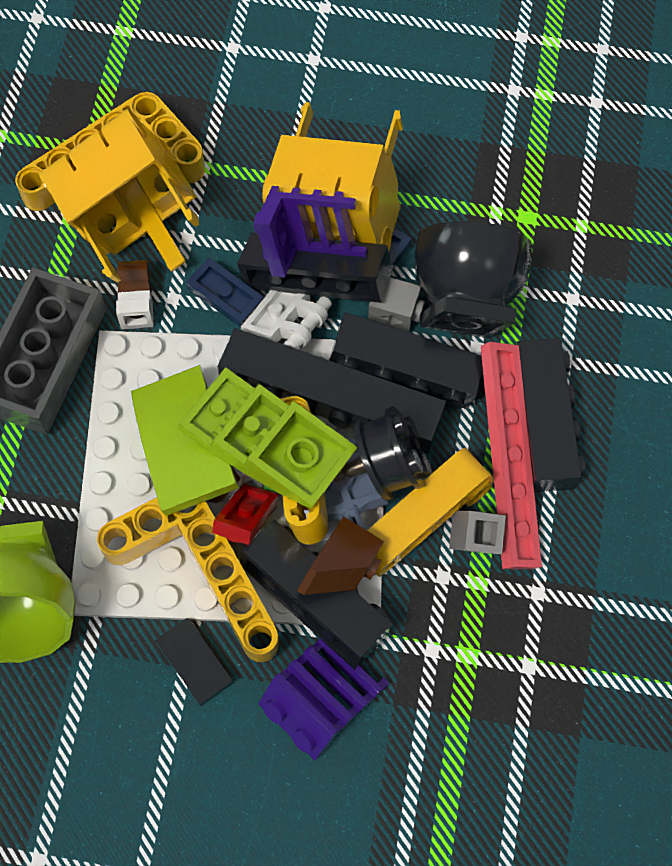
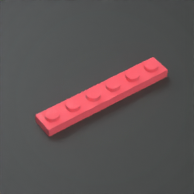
[481,342,542,569]

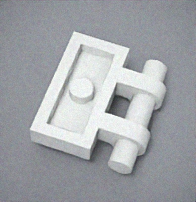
[241,290,332,350]

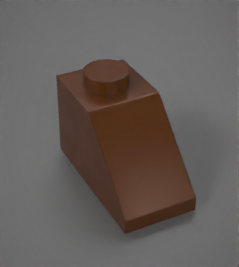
[297,516,384,595]

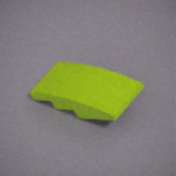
[131,365,239,516]
[177,367,357,509]

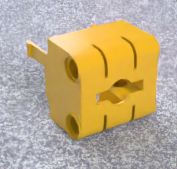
[262,102,403,251]
[39,108,199,283]

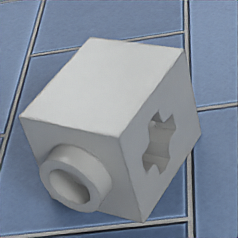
[368,277,425,332]
[449,511,506,555]

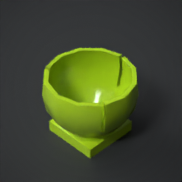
[0,521,76,663]

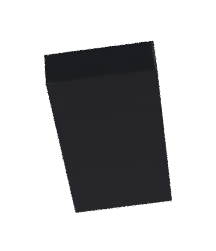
[155,618,233,706]

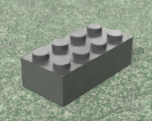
[0,267,106,435]

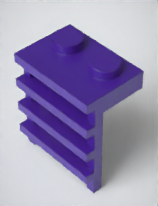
[254,186,368,277]
[258,638,389,761]

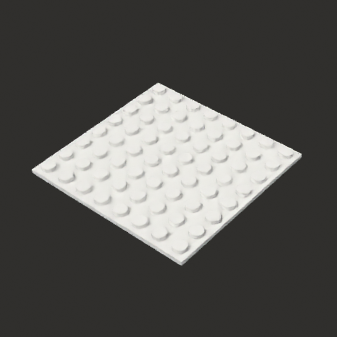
[72,331,383,625]

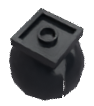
[414,221,532,338]

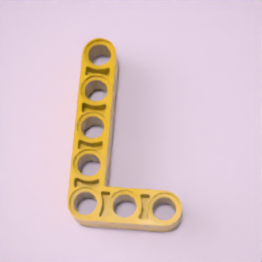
[15,92,205,211]
[97,497,279,662]

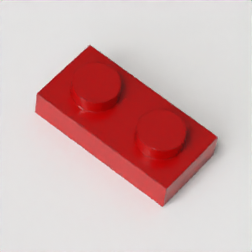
[212,483,278,545]

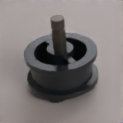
[334,406,432,501]

